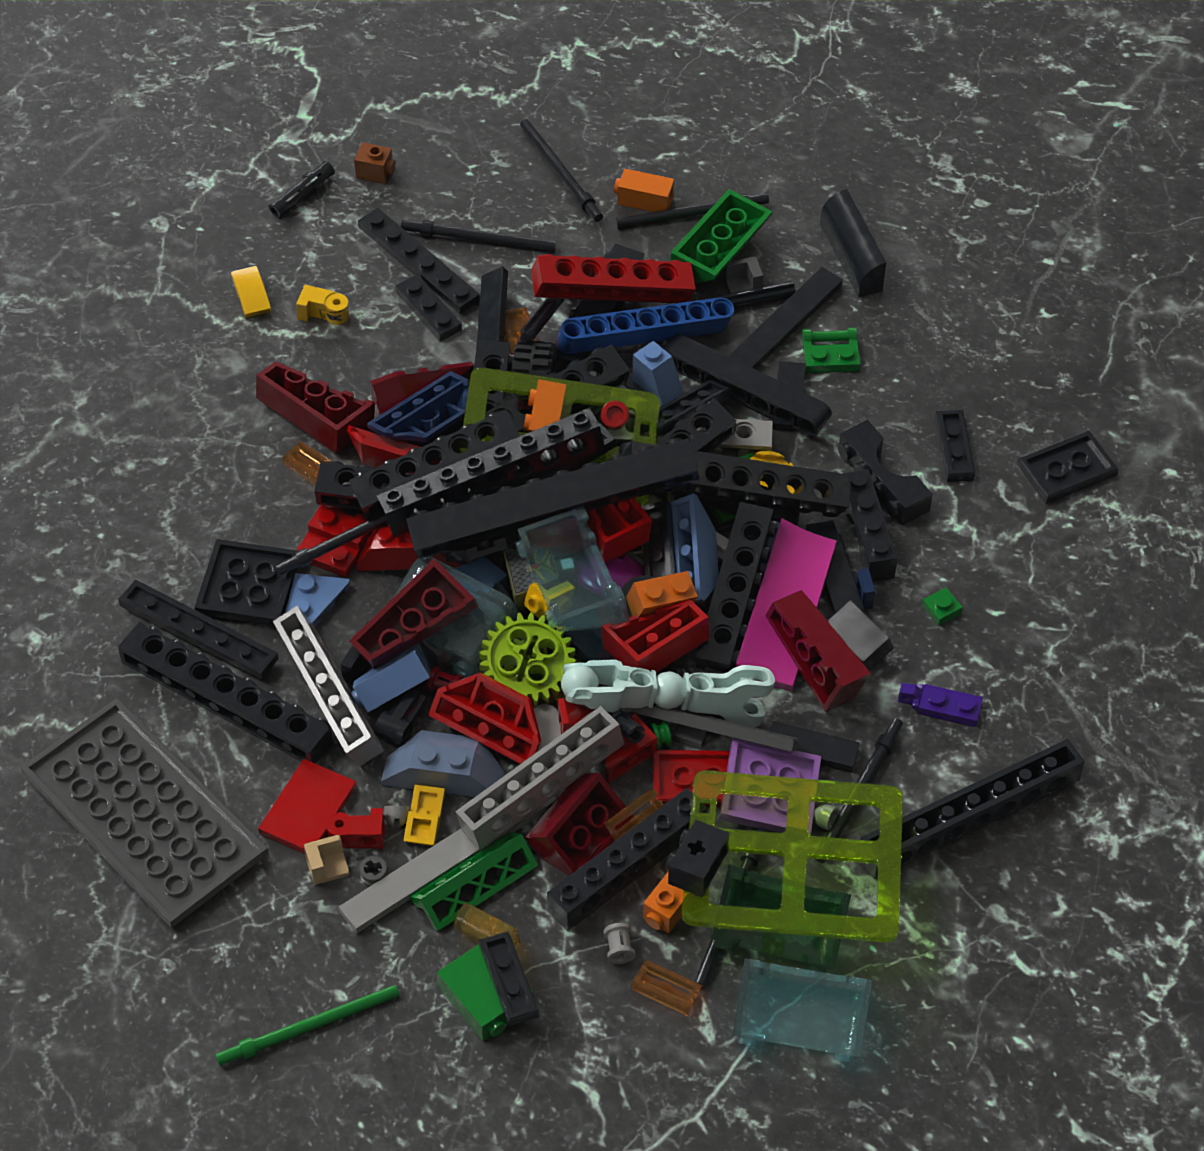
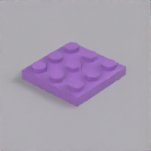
[719,737,821,839]

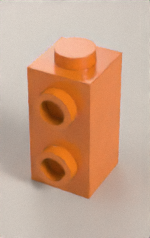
[614,169,674,212]
[523,379,566,433]
[643,872,698,934]

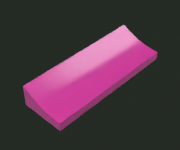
[736,518,837,691]

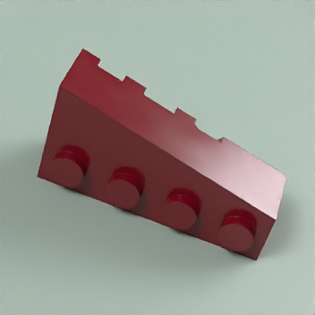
[256,361,375,454]
[765,590,871,712]

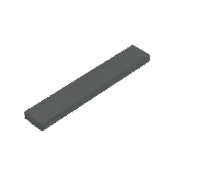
[620,703,799,752]

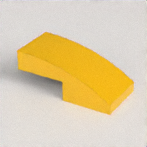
[231,266,271,318]
[403,785,446,846]

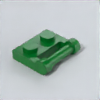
[802,327,860,373]

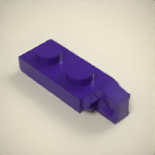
[898,683,983,727]

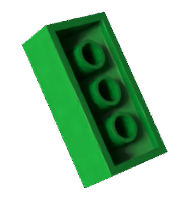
[670,189,773,284]

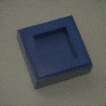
[856,568,875,609]

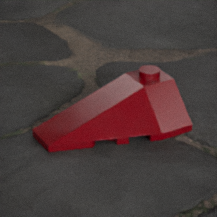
[370,362,474,418]

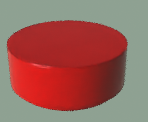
[601,401,629,430]

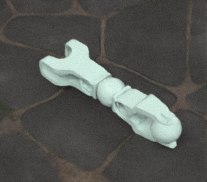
[561,660,775,727]

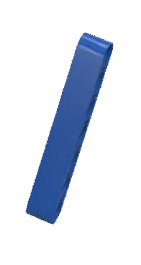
[555,298,734,354]

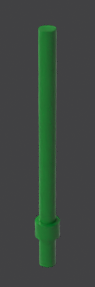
[215,985,399,1066]

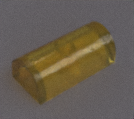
[454,903,521,949]

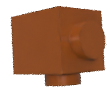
[354,142,396,184]

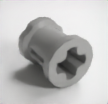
[604,923,636,964]

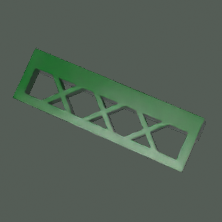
[410,832,538,931]

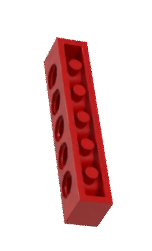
[531,254,696,303]

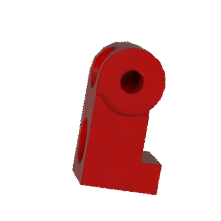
[326,808,386,849]

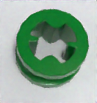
[650,720,672,749]

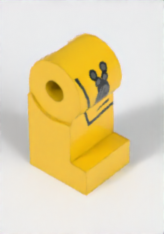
[296,285,349,325]

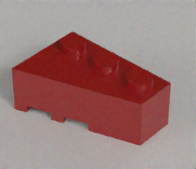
[583,462,652,564]
[601,599,709,673]

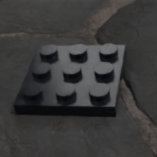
[194,539,298,626]

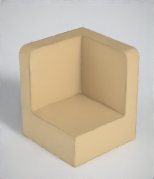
[304,835,349,885]

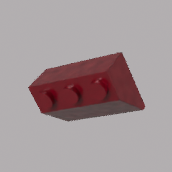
[524,773,634,876]

